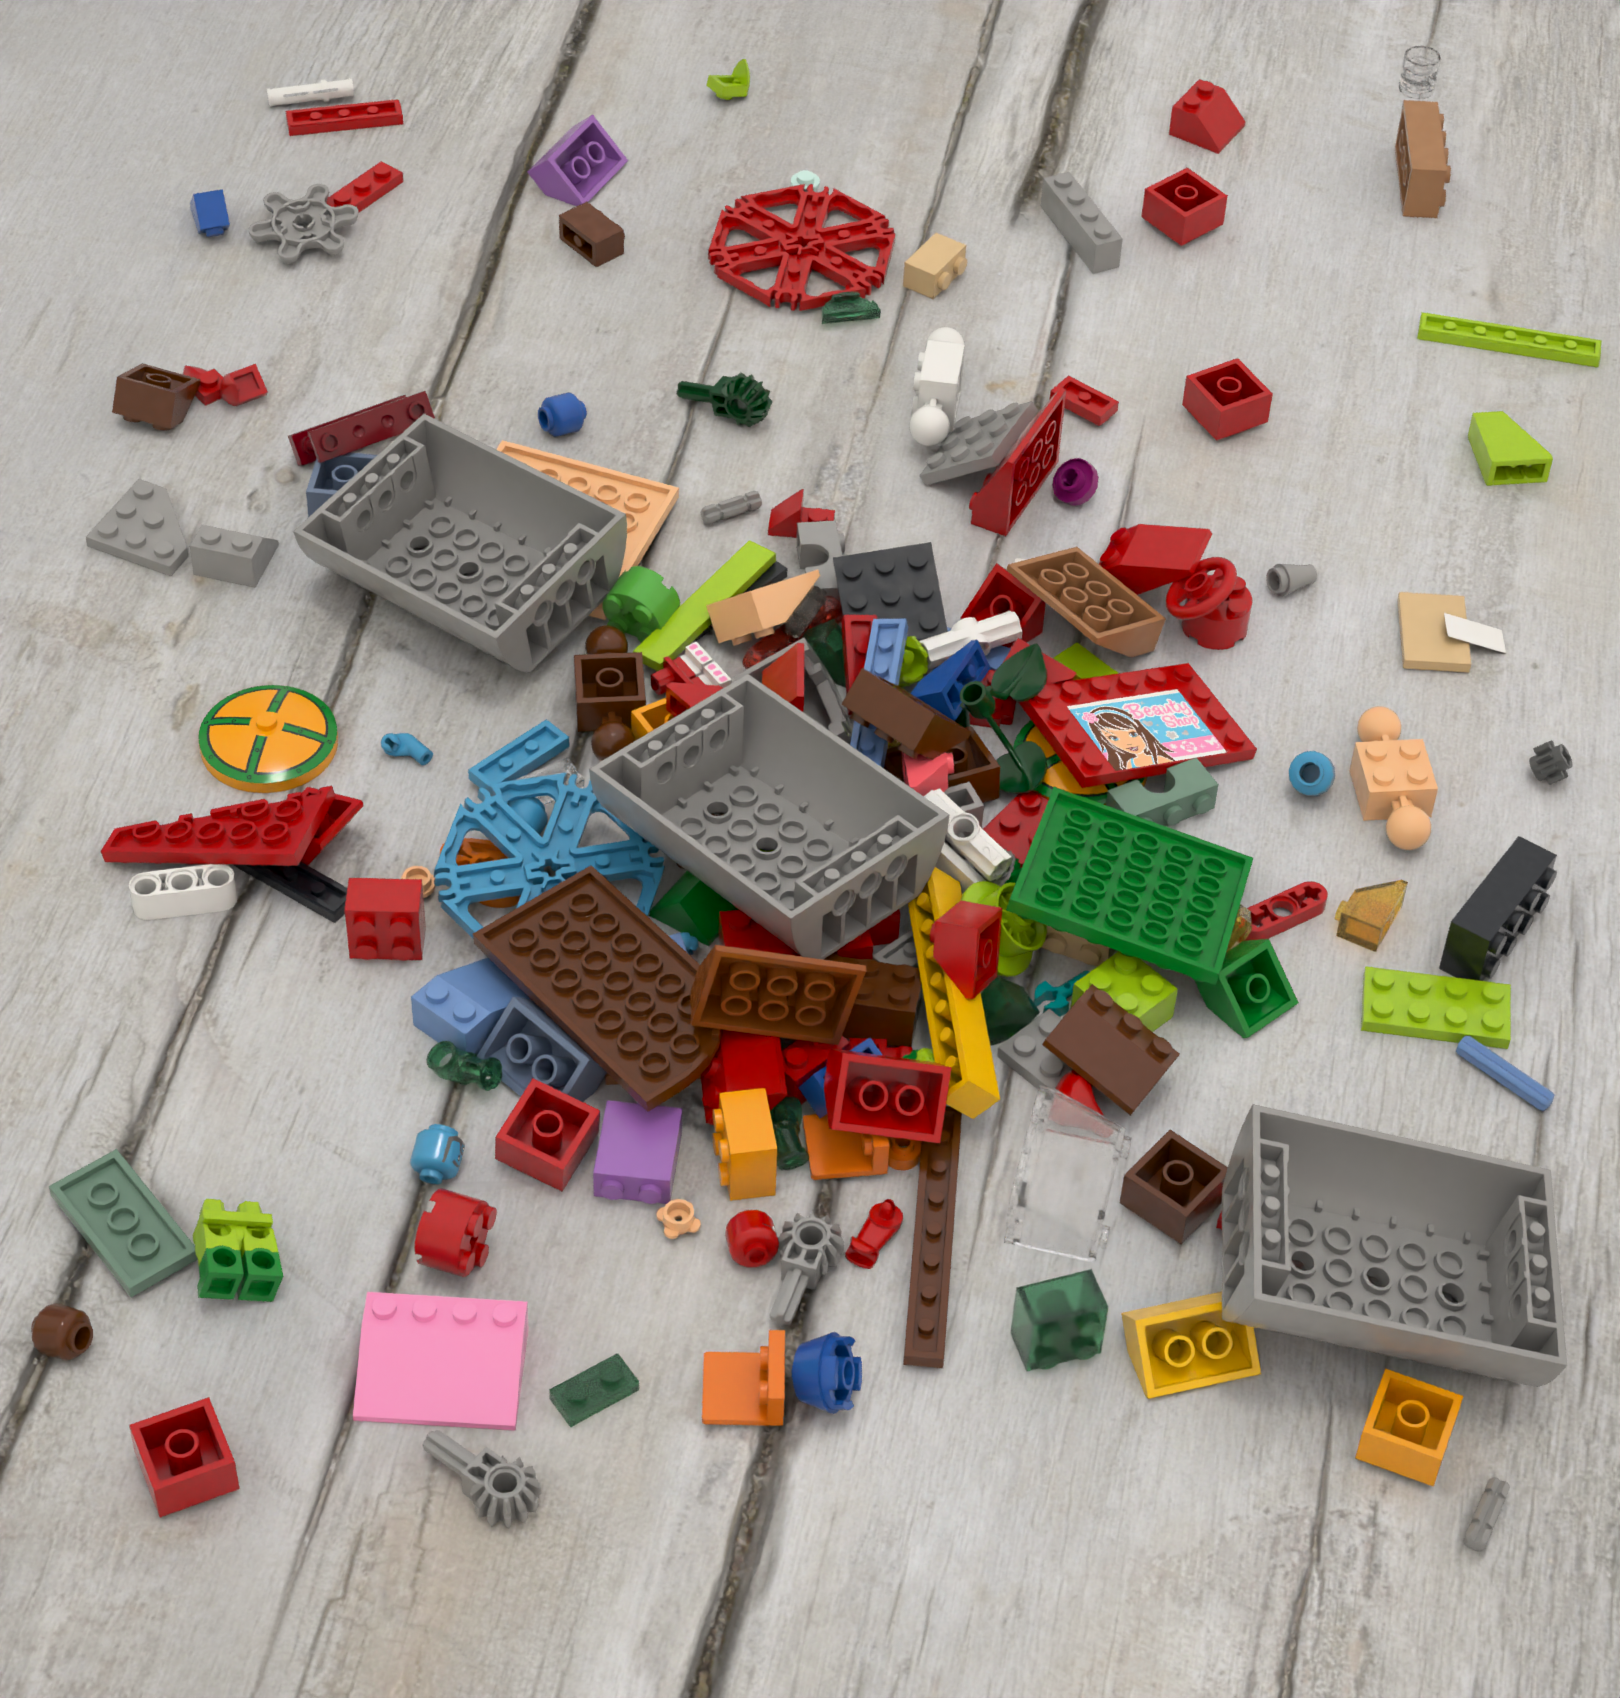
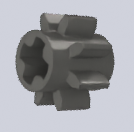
[1529,740,1573,785]

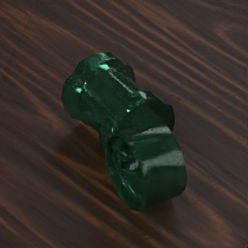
[427,1041,502,1091]
[770,1097,809,1170]

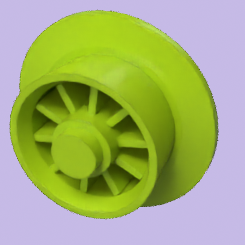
[961,881,1047,977]

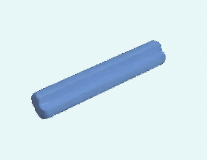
[1456,1036,1555,1111]

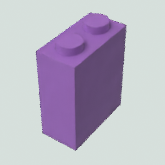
[593,1100,682,1204]

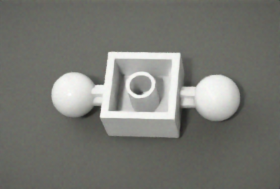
[909,327,965,446]

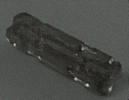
[785,586,827,638]

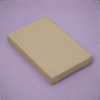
[1397,592,1471,673]

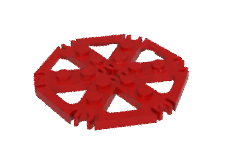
[708,184,896,311]

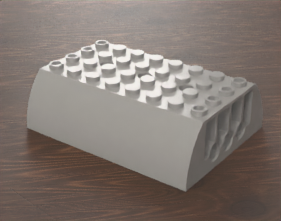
[293,414,627,673]
[589,674,950,960]
[1222,1104,1567,1387]

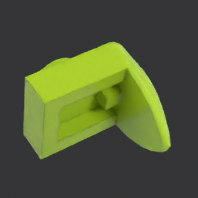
[706,59,750,100]

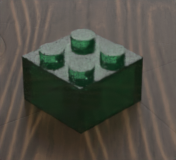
[1010,1269,1109,1372]

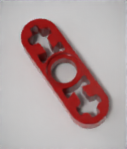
[1236,881,1328,941]

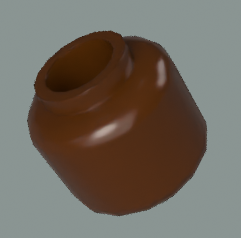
[31,1303,93,1361]

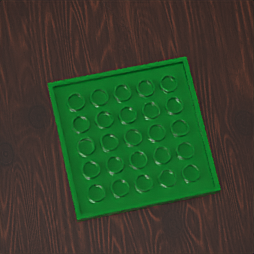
[1006,787,1253,986]

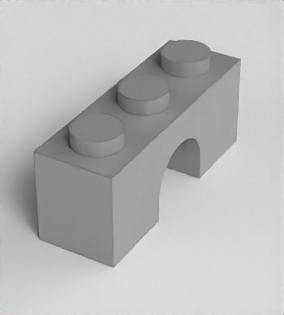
[796,520,846,613]

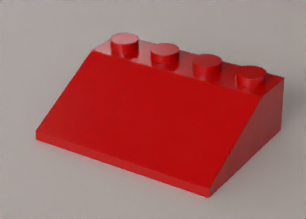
[969,388,1066,536]

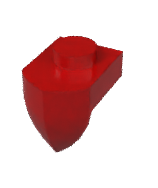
[220,364,268,406]

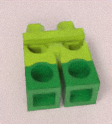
[193,1199,284,1302]

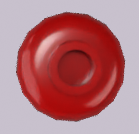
[725,1210,779,1268]

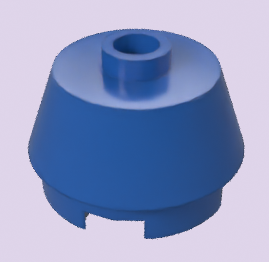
[792,1332,862,1414]

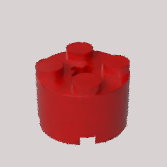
[1182,576,1253,650]
[414,1188,497,1277]

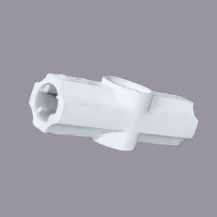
[919,611,1023,669]
[924,788,1013,881]

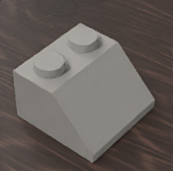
[190,525,279,588]

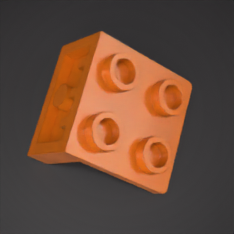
[802,1114,889,1180]
[702,1330,785,1426]

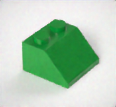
[1194,939,1299,1038]

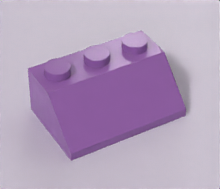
[527,114,628,206]

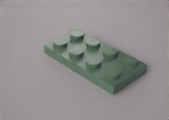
[49,1149,198,1298]

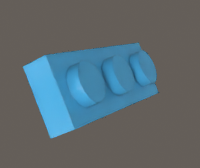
[468,719,570,789]

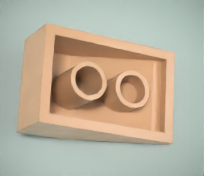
[706,570,820,646]

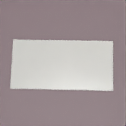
[1444,613,1506,653]

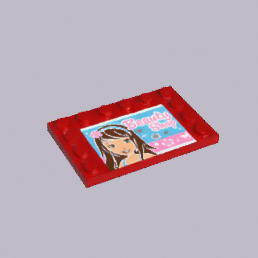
[1018,663,1257,788]

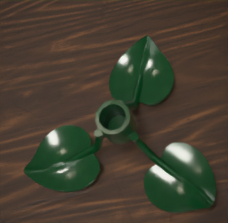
[955,643,1047,794]

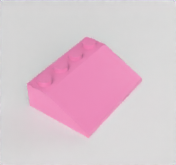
[353,1292,529,1431]

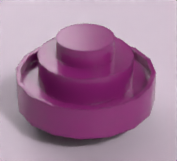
[1052,458,1099,506]

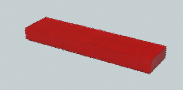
[285,99,404,136]

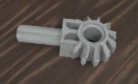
[770,1211,844,1327]
[423,1430,541,1529]

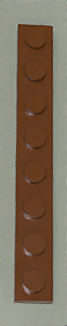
[903,1106,962,1368]

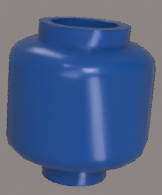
[538,392,587,437]

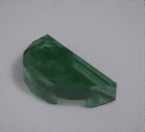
[821,292,881,324]

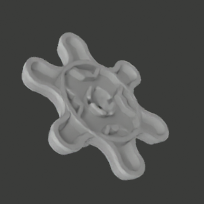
[248,184,359,264]

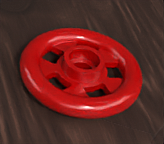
[1166,557,1237,620]

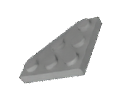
[86,479,189,576]

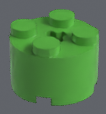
[602,566,680,643]

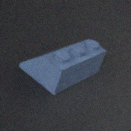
[475,997,607,1102]

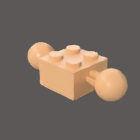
[1349,706,1438,850]

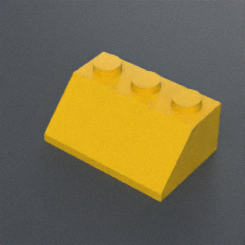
[1121,1291,1261,1399]

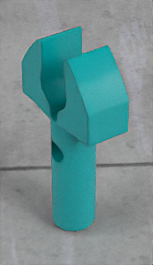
[1033,970,1089,1017]

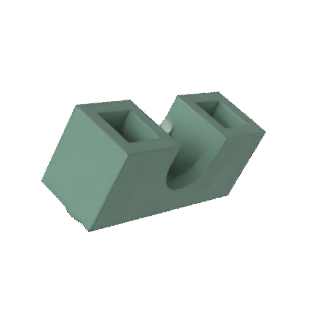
[1106,757,1219,826]

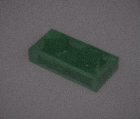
[549,1353,639,1427]

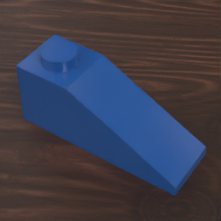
[911,639,991,721]

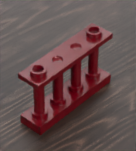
[288,391,435,466]

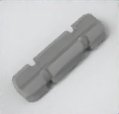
[701,491,762,525]
[1463,1477,1510,1551]

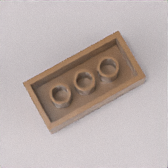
[1395,100,1451,218]

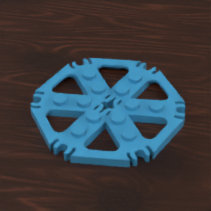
[434,773,665,938]

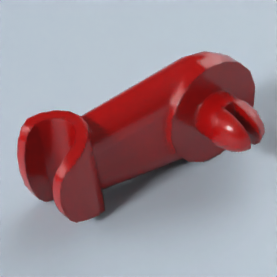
[845,1199,903,1269]

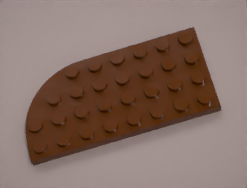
[472,865,723,1112]

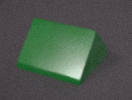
[649,871,739,947]

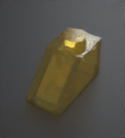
[1335,879,1408,952]

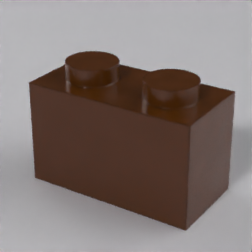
[559,201,625,267]

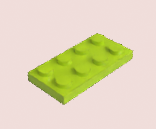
[1361,966,1511,1049]

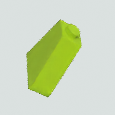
[1467,411,1553,486]

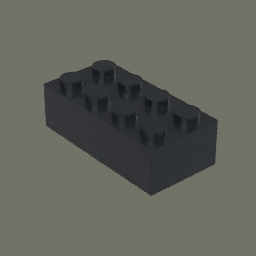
[1439,836,1557,981]

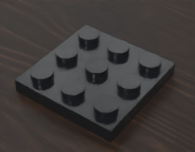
[833,542,948,641]

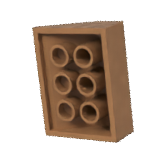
[1006,547,1166,658]

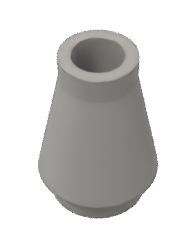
[1266,564,1317,596]

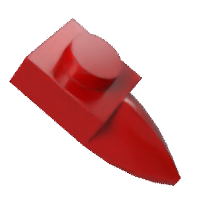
[183,365,223,406]

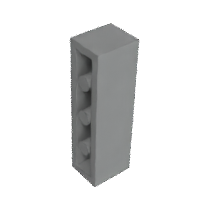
[1041,172,1123,274]

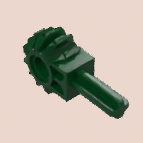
[676,373,773,428]

